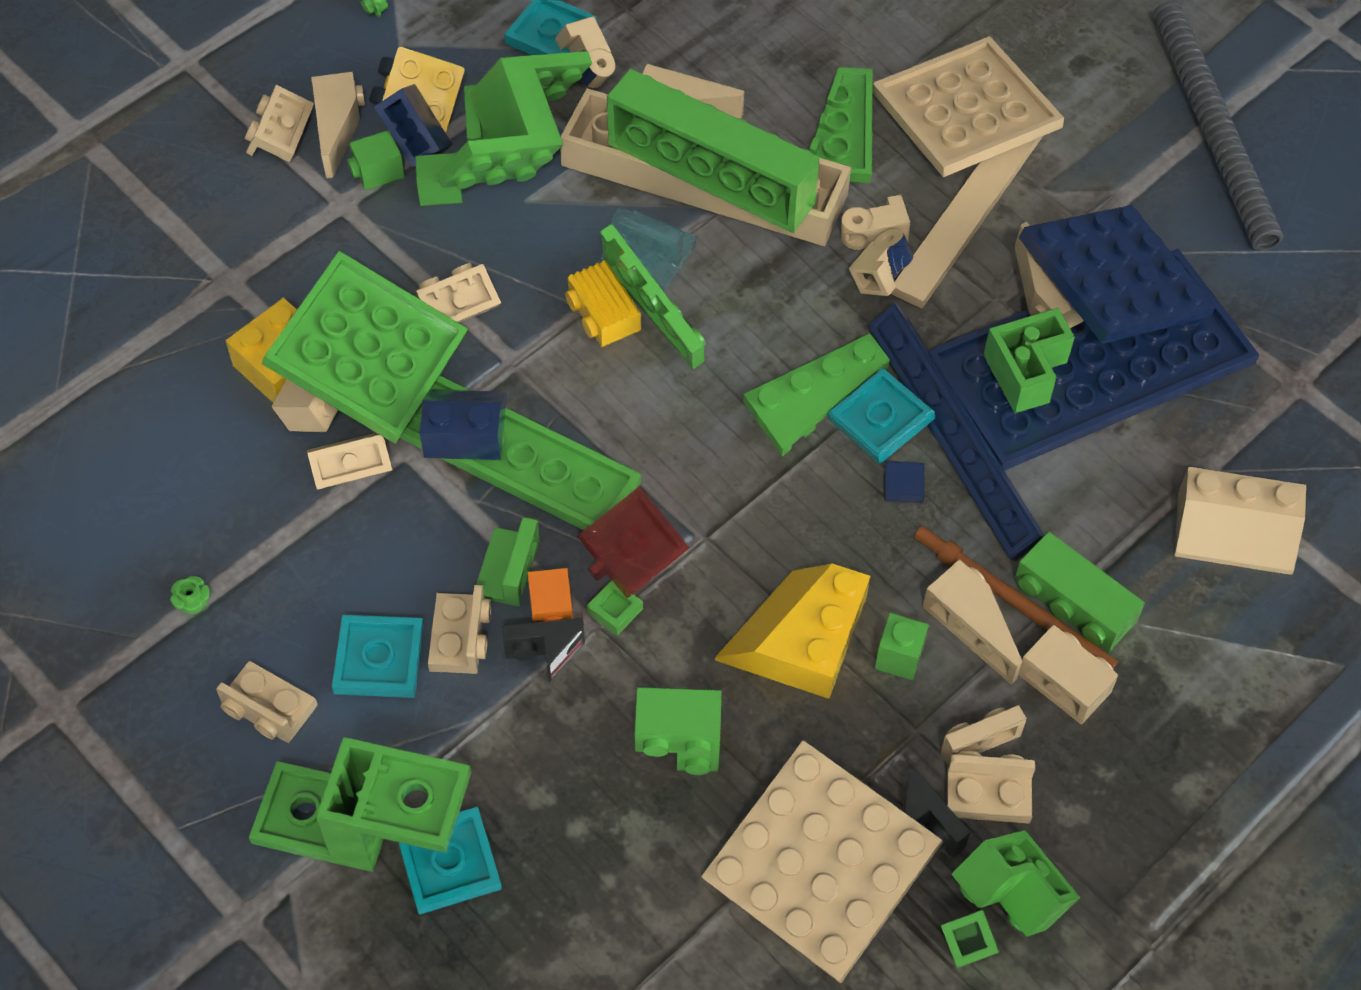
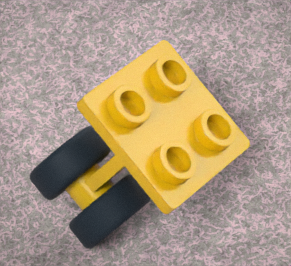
[369,47,465,133]

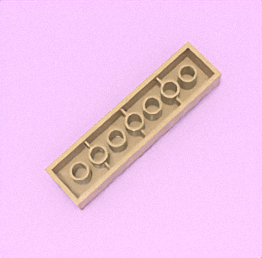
[560,88,851,246]

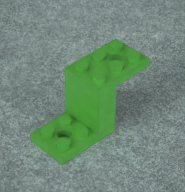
[437,51,593,189]
[249,737,472,872]

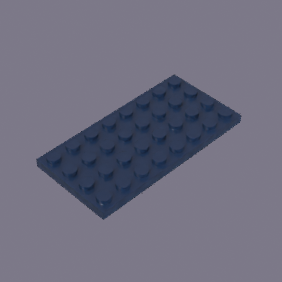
[929,249,1259,471]

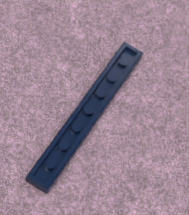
[868,303,1045,561]

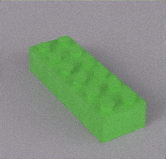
[607,69,820,234]

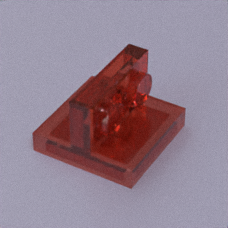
[577,486,689,599]

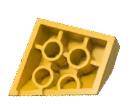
[715,563,870,699]

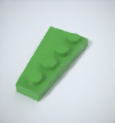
[809,67,873,183]
[600,224,706,369]
[743,333,890,457]

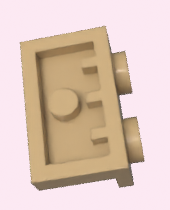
[244,85,314,162]
[414,263,501,323]
[428,585,491,674]
[216,661,318,744]
[946,751,1035,824]

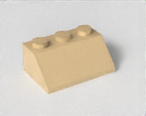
[1174,467,1306,575]

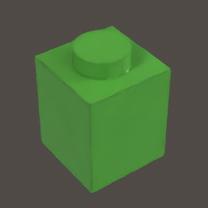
[347,130,405,191]
[415,153,463,206]
[875,613,929,680]
[941,910,999,968]

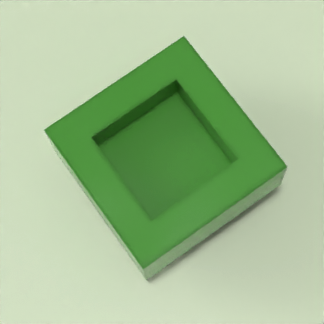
[587,579,643,636]

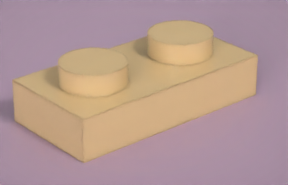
[307,433,392,490]
[940,705,1027,766]

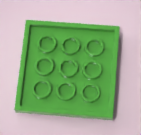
[262,251,468,444]

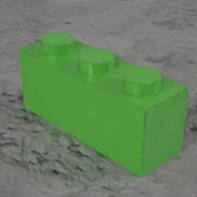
[1014,532,1145,652]

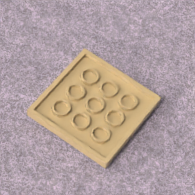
[872,36,1064,177]
[701,740,943,984]

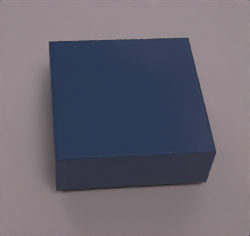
[885,461,925,503]

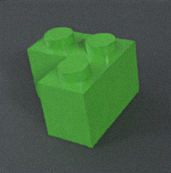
[983,308,1075,413]
[635,688,722,775]
[952,830,1080,937]

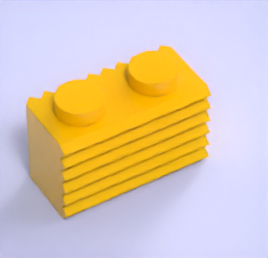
[565,260,641,347]

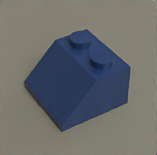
[419,390,507,460]

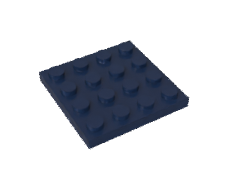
[1019,205,1216,344]

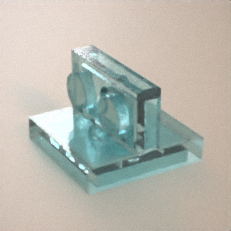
[599,206,696,292]

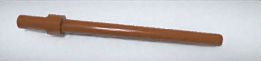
[914,526,1119,670]

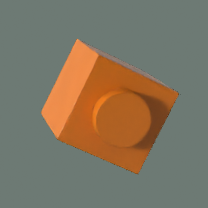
[528,568,573,623]

